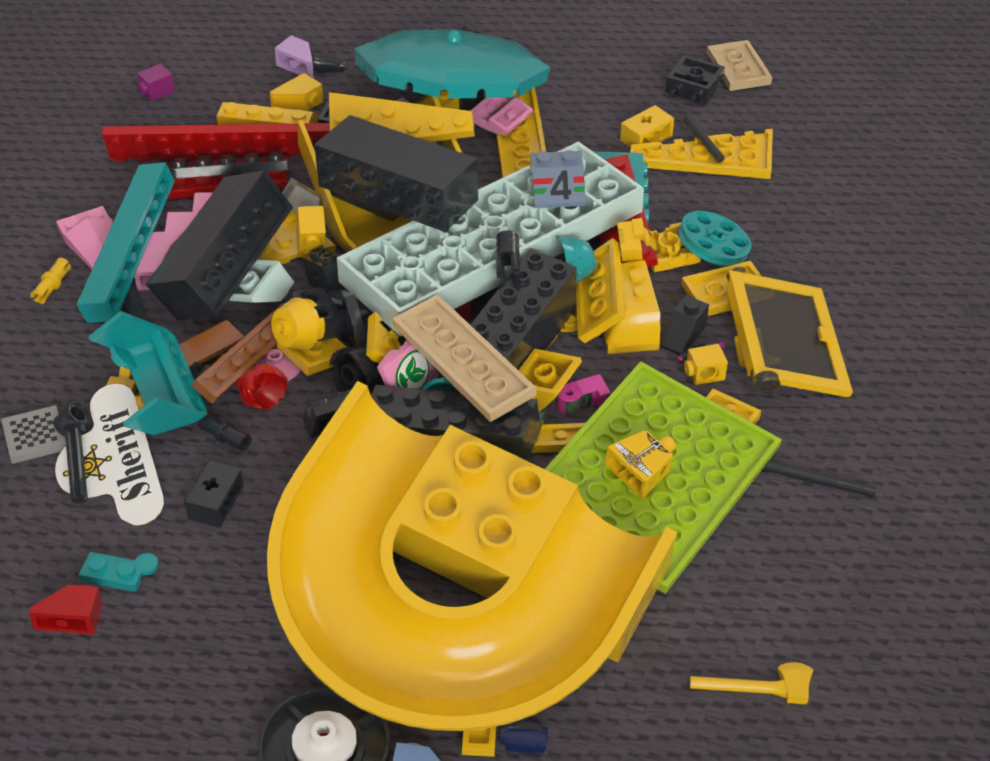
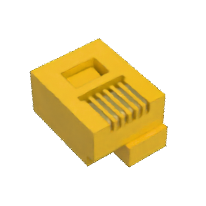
[617,218,656,263]

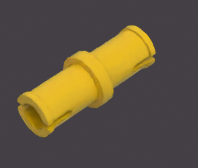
[30,258,71,304]

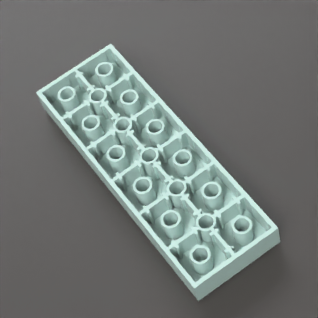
[337,142,644,337]

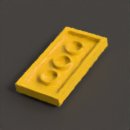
[576,238,625,343]

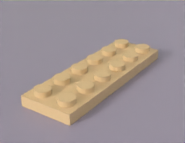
[392,294,537,422]

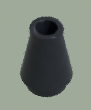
[313,51,345,73]

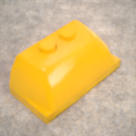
[602,259,660,354]

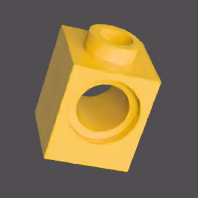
[684,344,728,385]

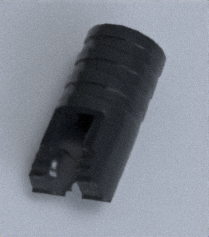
[496,230,520,279]

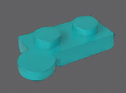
[79,552,159,592]

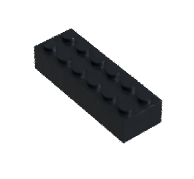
[371,385,540,461]

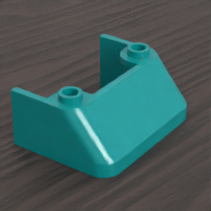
[88,311,207,435]

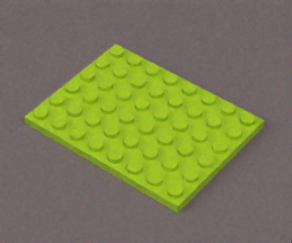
[545,361,782,594]

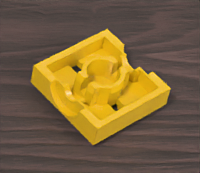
[650,222,701,272]

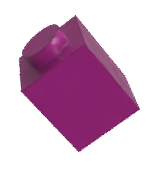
[137,64,175,101]

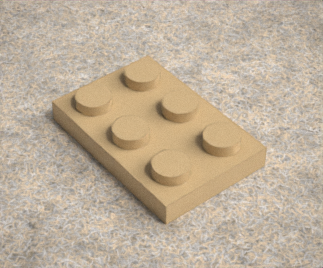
[707,40,772,91]

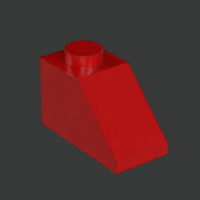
[29,585,103,634]

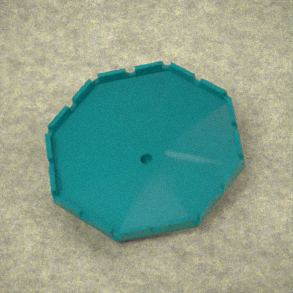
[354,29,550,99]

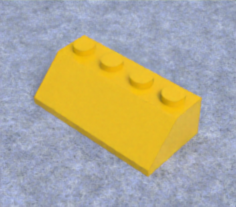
[217,102,319,125]

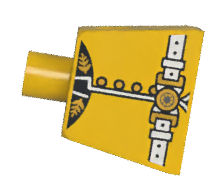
[604,431,676,499]

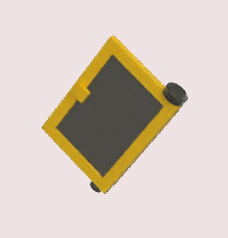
[726,267,853,397]

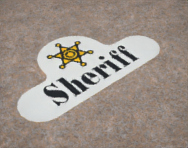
[55,384,164,525]

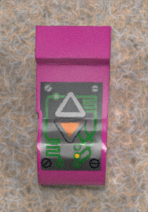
[557,374,610,416]

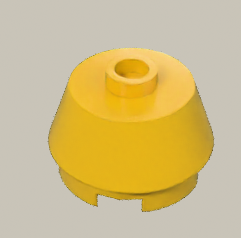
[271,298,325,350]

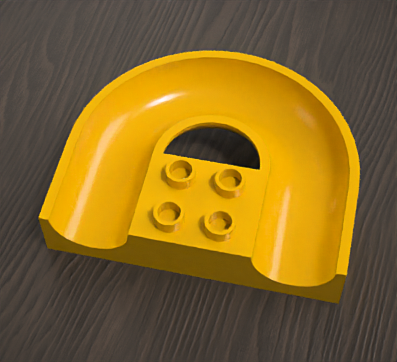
[267,381,678,731]

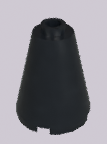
[330,344,383,393]

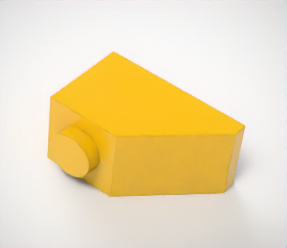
[270,73,323,111]

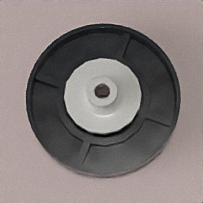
[259,686,391,761]

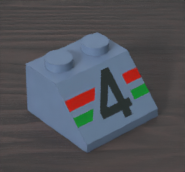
[530,150,586,208]

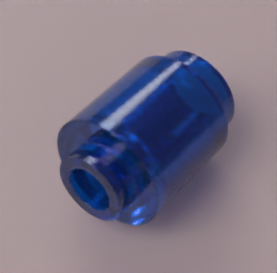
[500,720,549,756]

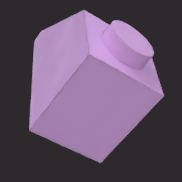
[275,35,314,78]

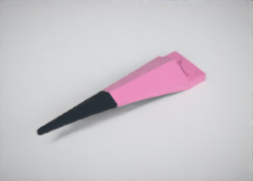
[56,206,150,322]

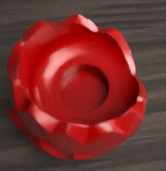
[236,363,288,410]

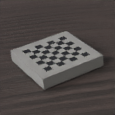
[1,405,66,464]

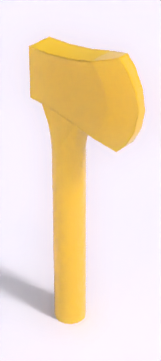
[690,662,814,704]

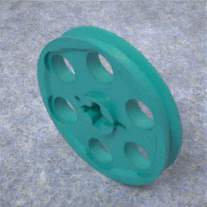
[678,211,751,266]

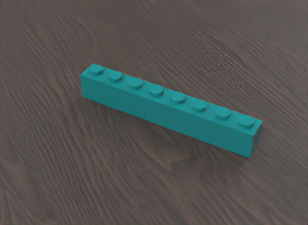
[77,162,175,323]

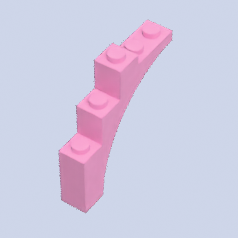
[134,192,213,290]

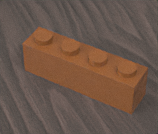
[179,320,244,372]

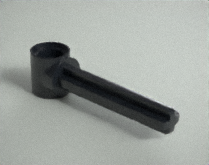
[53,401,90,504]

